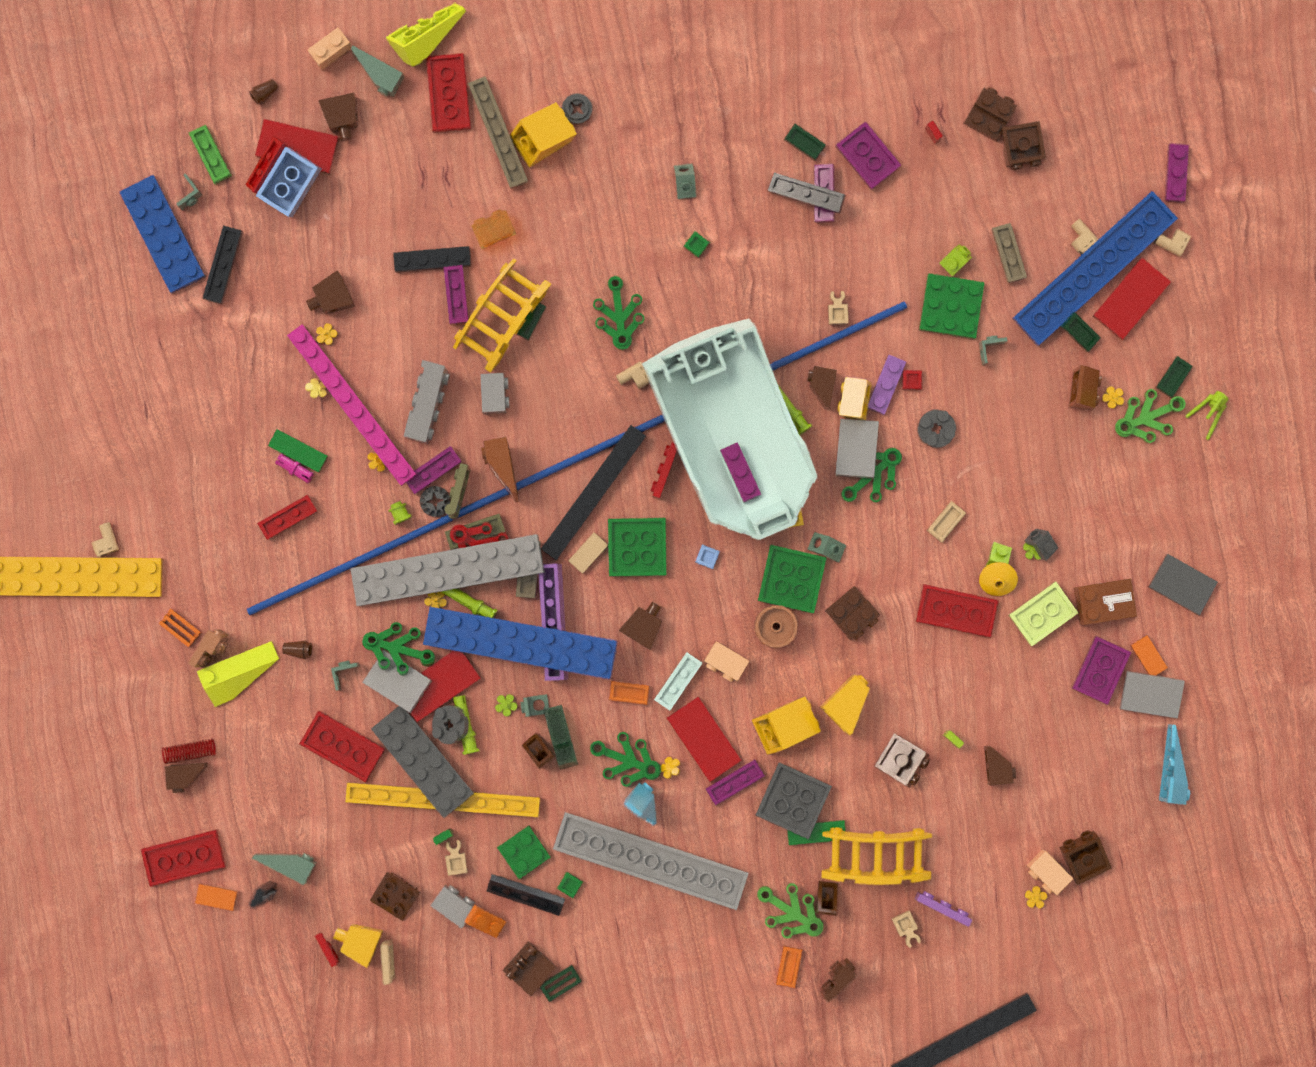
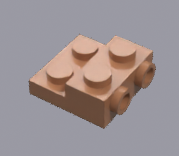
[188,629,228,668]

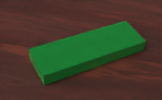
[268,429,328,473]
[787,820,846,845]

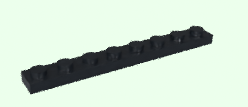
[541,425,646,560]
[891,992,1037,1067]

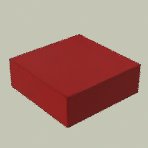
[925,121,943,144]
[902,370,922,390]

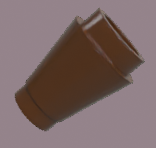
[249,79,279,105]
[282,640,312,660]

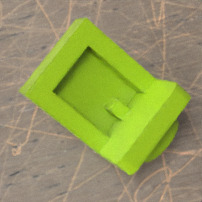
[940,244,972,277]
[985,542,1012,567]

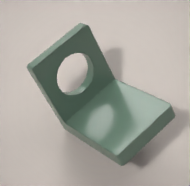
[674,164,696,199]
[176,173,202,210]
[979,336,1007,366]
[807,532,846,562]
[331,660,359,691]
[520,694,550,717]

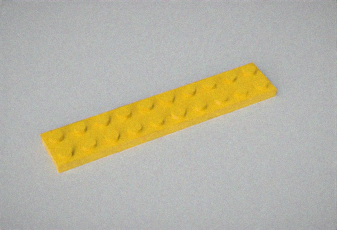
[0,557,163,597]

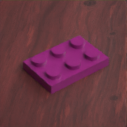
[835,121,901,190]
[1072,636,1131,705]

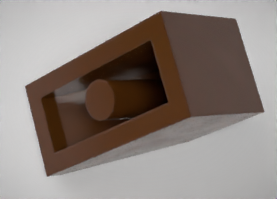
[807,366,837,409]
[984,746,1016,785]
[165,762,207,793]

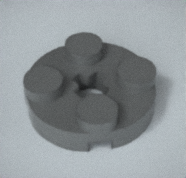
[917,410,956,448]
[432,705,469,744]

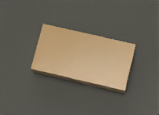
[927,501,966,543]
[568,533,608,574]

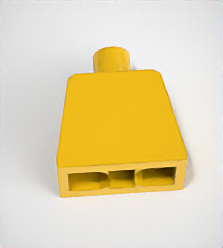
[333,924,383,968]

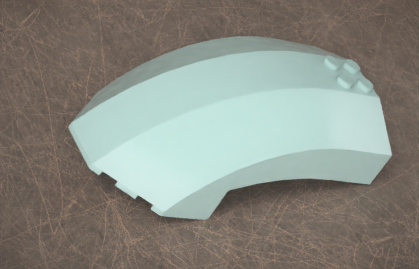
[642,319,817,540]

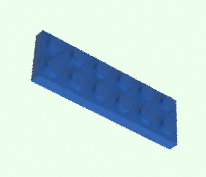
[119,175,206,294]

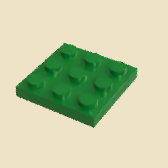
[919,273,985,339]
[608,518,666,577]
[758,545,827,614]

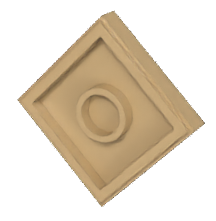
[381,940,395,985]

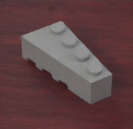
[404,360,450,444]

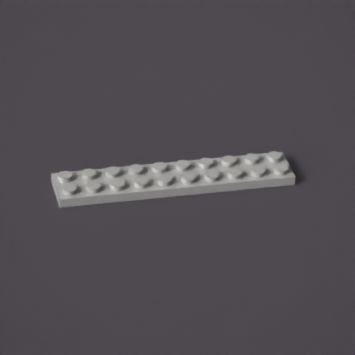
[350,534,545,606]
[553,812,749,910]

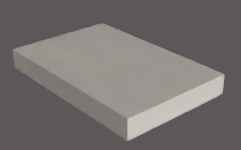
[836,419,879,479]
[362,650,432,713]
[1120,671,1185,718]

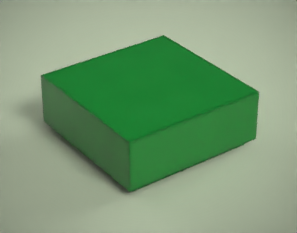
[683,231,710,258]
[432,828,454,845]
[557,872,583,898]

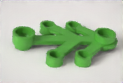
[1115,389,1186,443]
[757,883,823,939]

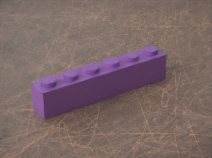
[539,564,568,681]

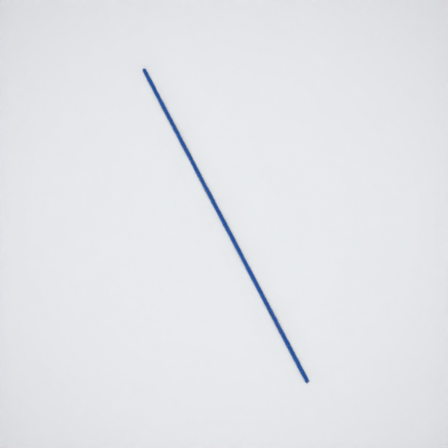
[247,301,907,615]

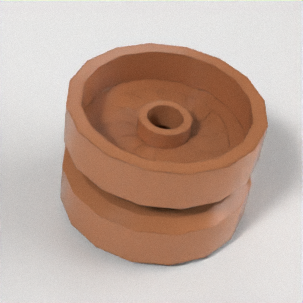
[754,605,798,648]

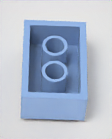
[256,147,322,217]

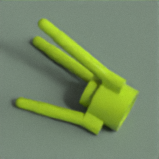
[1185,391,1229,440]

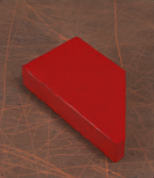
[314,932,340,968]

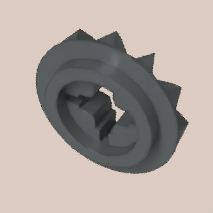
[562,93,592,124]
[420,486,451,517]

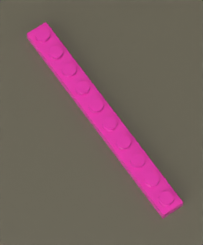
[287,324,417,486]

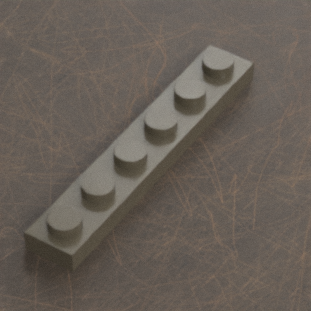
[468,76,528,189]

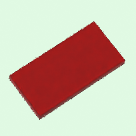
[426,53,471,133]
[255,119,339,174]
[1093,258,1171,340]
[915,584,999,638]
[411,650,481,722]
[667,697,741,782]
[299,711,385,782]
[140,829,226,887]

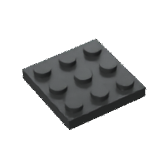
[755,762,832,839]

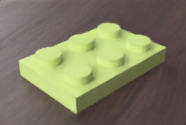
[1009,582,1078,646]

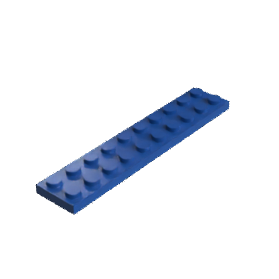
[1012,191,1178,346]
[423,607,618,679]

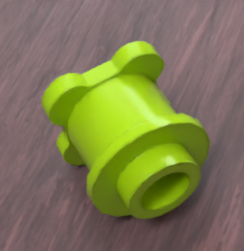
[388,501,412,525]

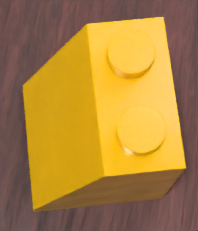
[510,102,577,168]
[820,675,869,735]
[752,696,821,755]

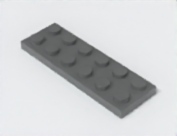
[371,706,474,819]

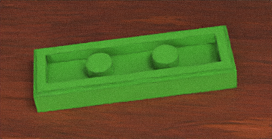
[189,125,232,184]

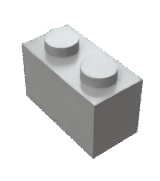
[480,373,510,414]
[430,885,475,929]

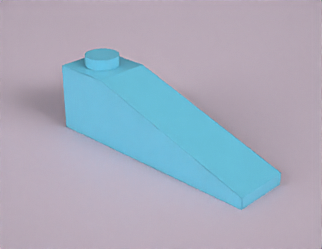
[1159,724,1190,805]
[624,782,657,826]

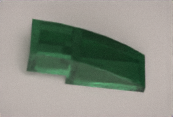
[543,705,579,770]

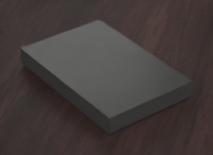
[1148,554,1218,615]

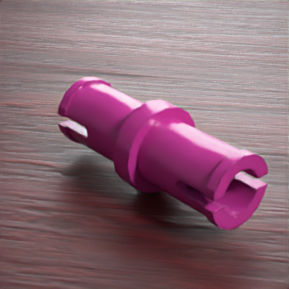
[275,453,314,484]

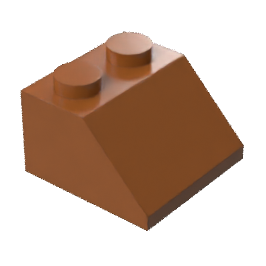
[1069,365,1102,410]

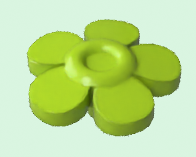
[1023,543,1041,560]
[495,694,517,716]

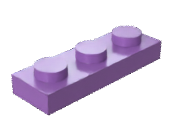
[868,355,906,415]
[914,891,972,927]

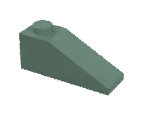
[351,46,404,97]
[252,853,317,885]

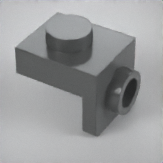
[1025,529,1058,561]

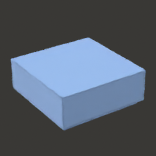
[695,545,720,569]

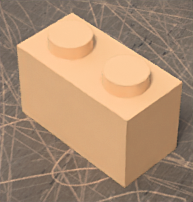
[308,28,352,70]
[704,641,749,682]
[1026,849,1073,895]

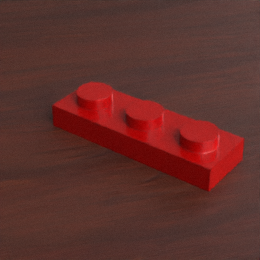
[245,136,288,194]
[650,442,677,500]
[257,495,318,540]

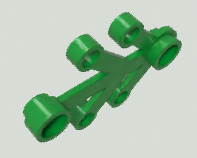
[593,276,645,350]
[841,448,902,503]
[362,622,435,676]
[590,732,661,787]

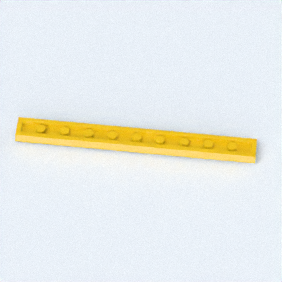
[345,783,540,817]

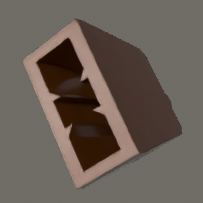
[319,93,358,141]
[306,271,355,314]
[619,602,662,650]

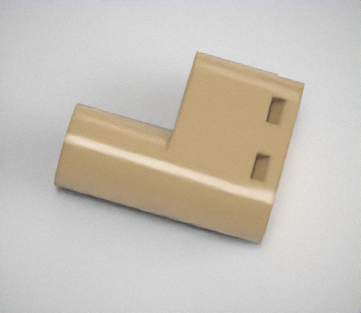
[1071,219,1099,255]
[1154,229,1191,256]
[616,361,649,389]
[92,522,119,557]

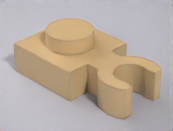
[828,291,848,325]
[445,840,468,876]
[891,910,921,948]

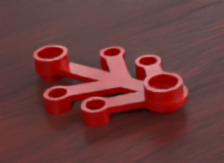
[450,522,508,548]

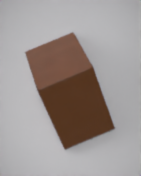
[522,733,555,769]
[815,881,838,916]

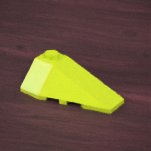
[386,3,466,67]
[197,641,279,707]

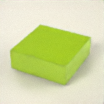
[943,730,964,749]

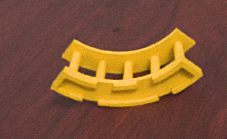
[453,258,551,373]
[822,827,932,885]

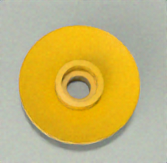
[979,562,1018,596]

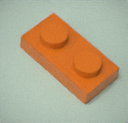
[464,905,506,938]

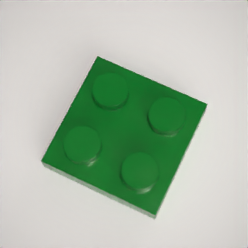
[497,825,551,879]

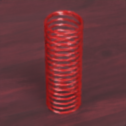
[162,738,216,764]

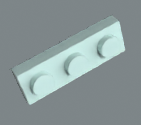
[654,652,702,710]

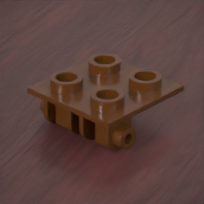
[370,872,420,921]
[502,941,557,996]

